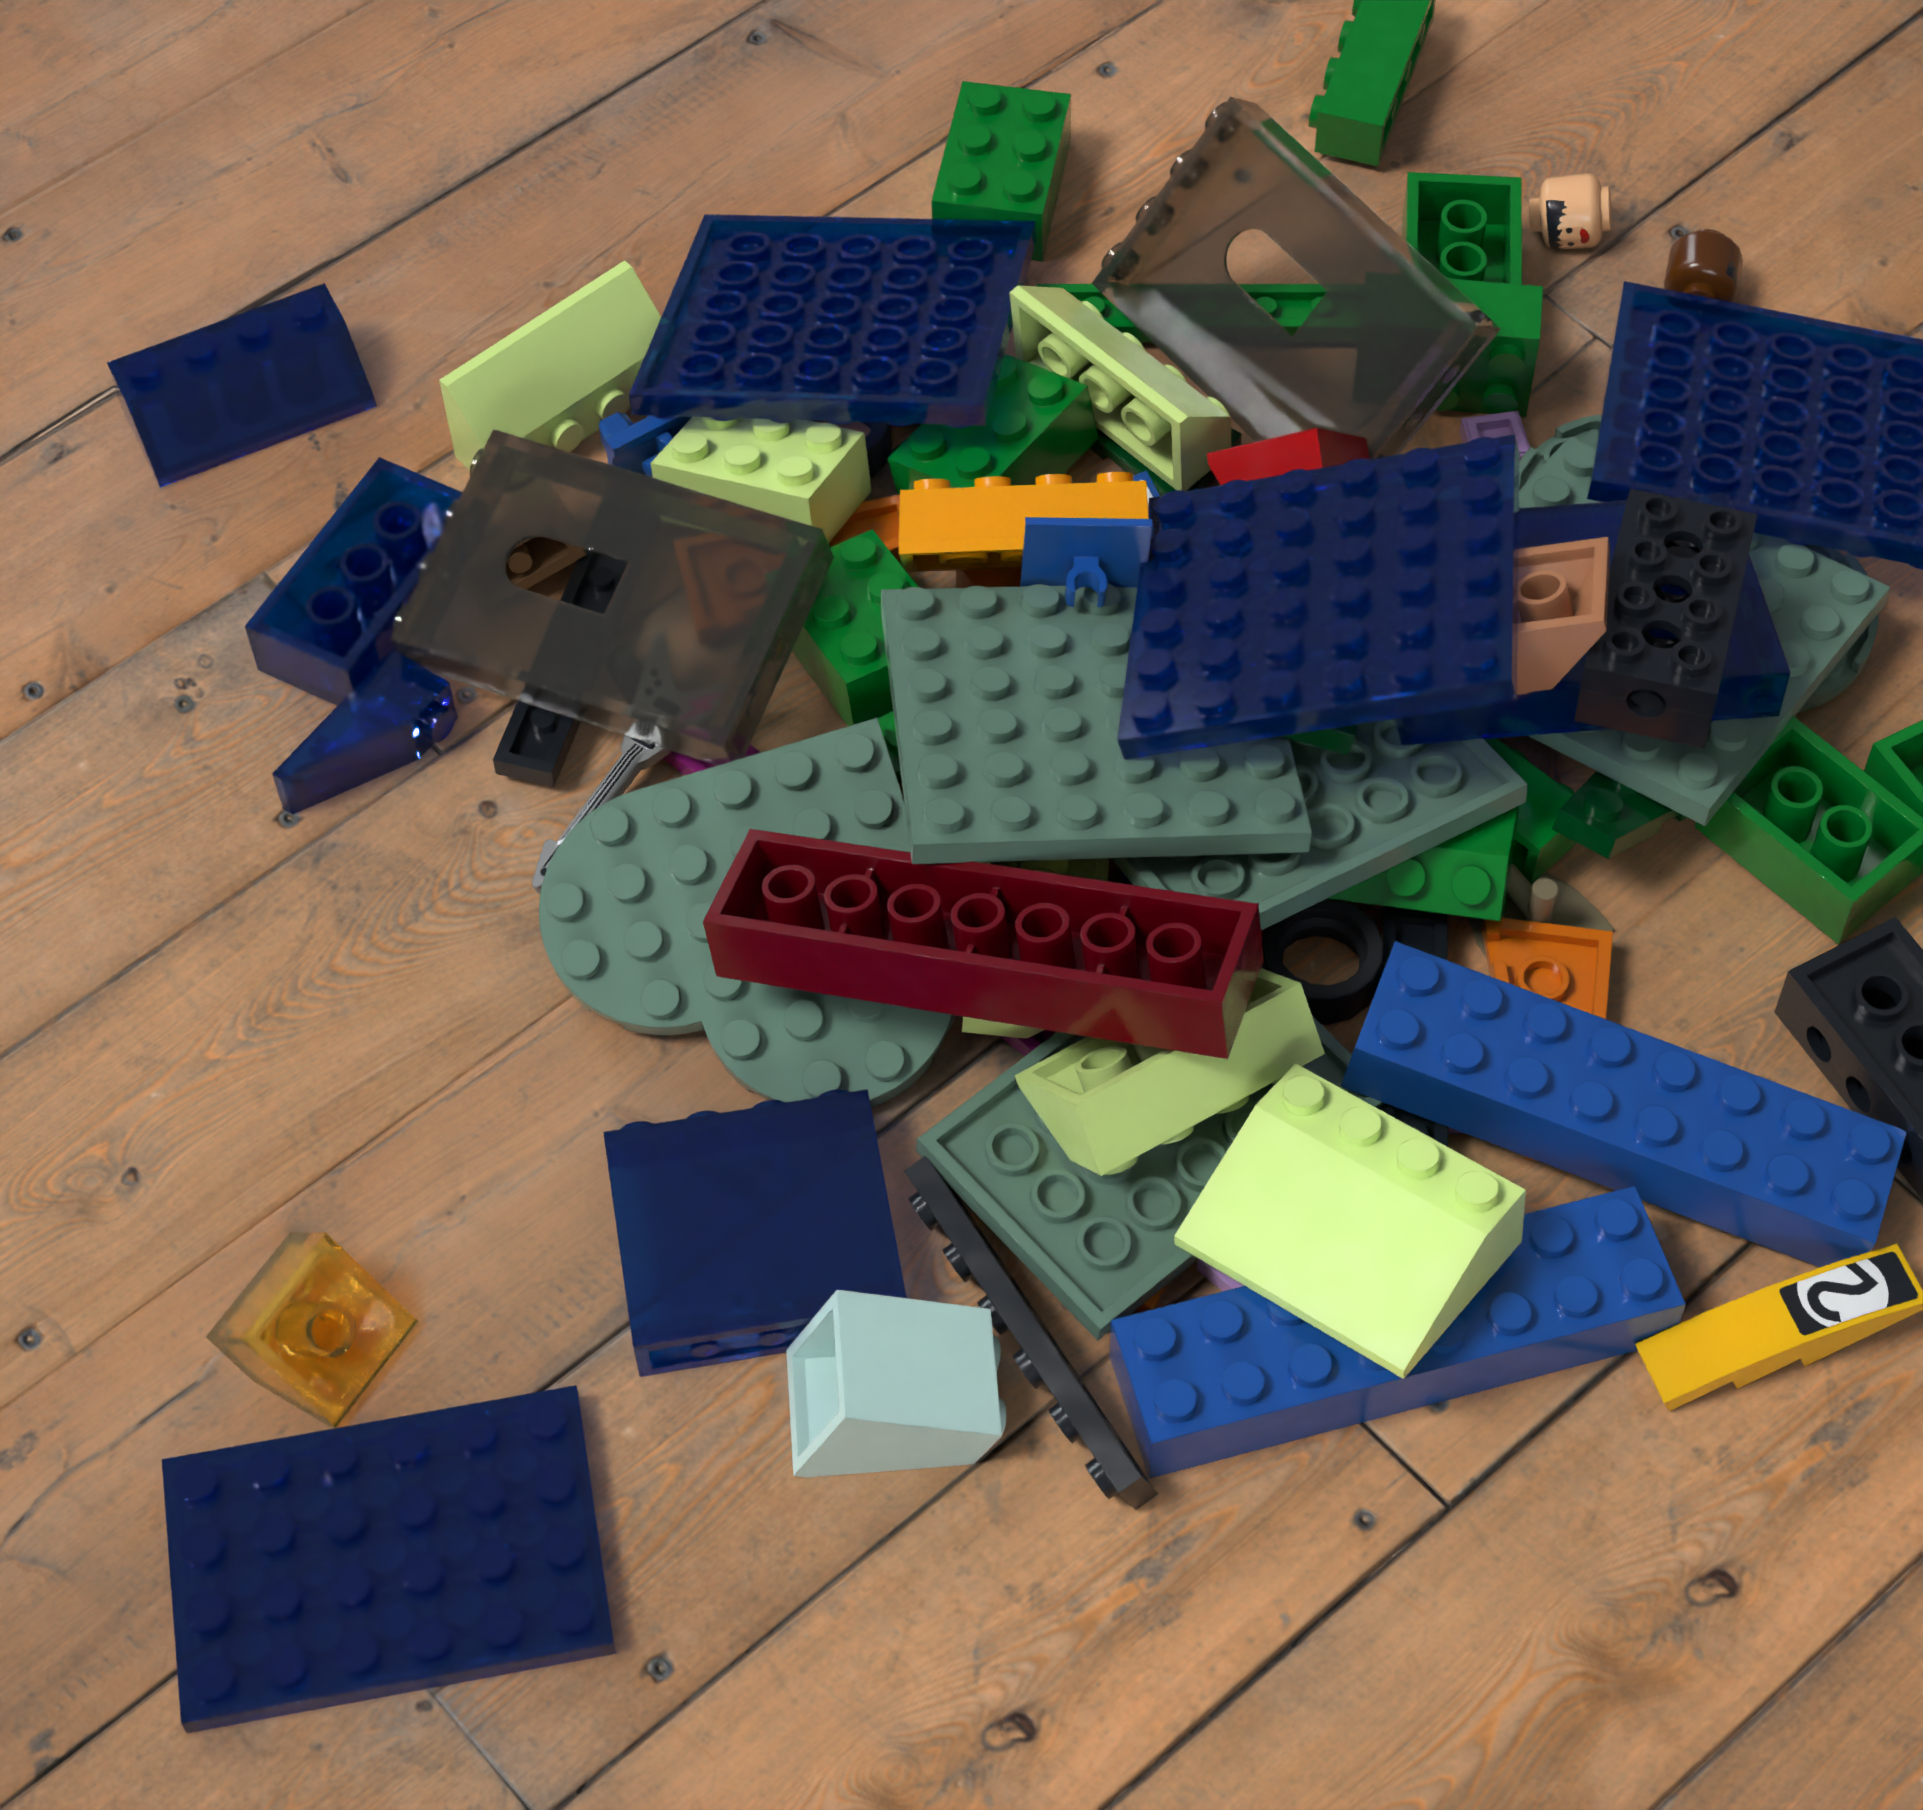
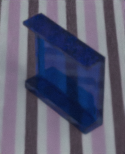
[603,1089,907,1377]

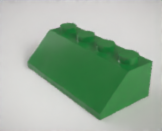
[1329,806,1519,921]

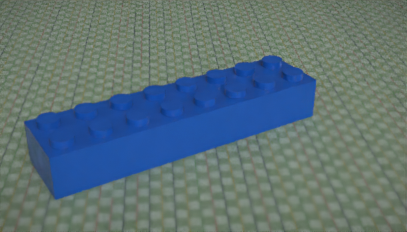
[1341,941,1907,1267]
[1109,1186,1686,1479]

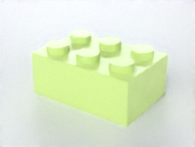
[651,399,872,556]

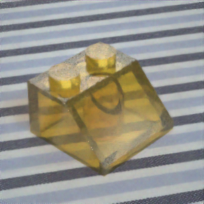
[206,1232,418,1428]

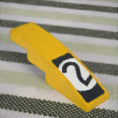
[1635,1244,1923,1412]

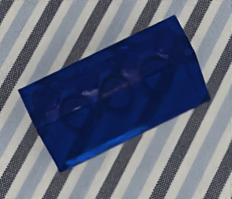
[107,283,377,487]

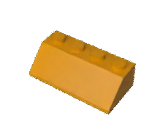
[899,472,1149,572]

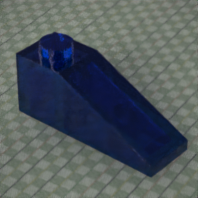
[272,649,458,815]

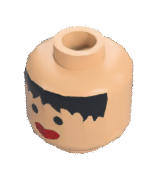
[1529,173,1612,250]

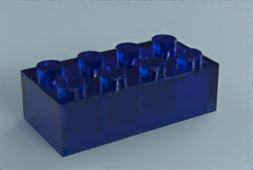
[245,457,484,715]

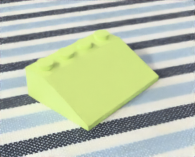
[1174,1063,1526,1379]

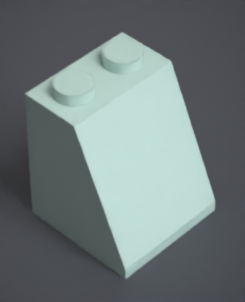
[786,1290,1007,1478]

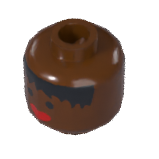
[1664,229,1743,315]

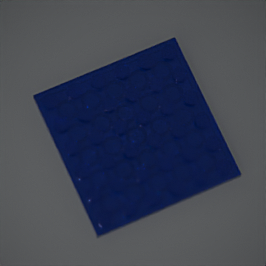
[629,214,1036,428]
[1587,281,1923,570]
[1117,434,1520,760]

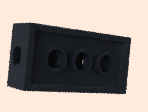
[1574,489,1757,749]
[1774,917,1923,1200]

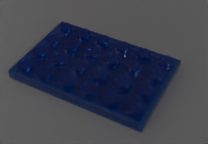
[162,1385,617,1733]

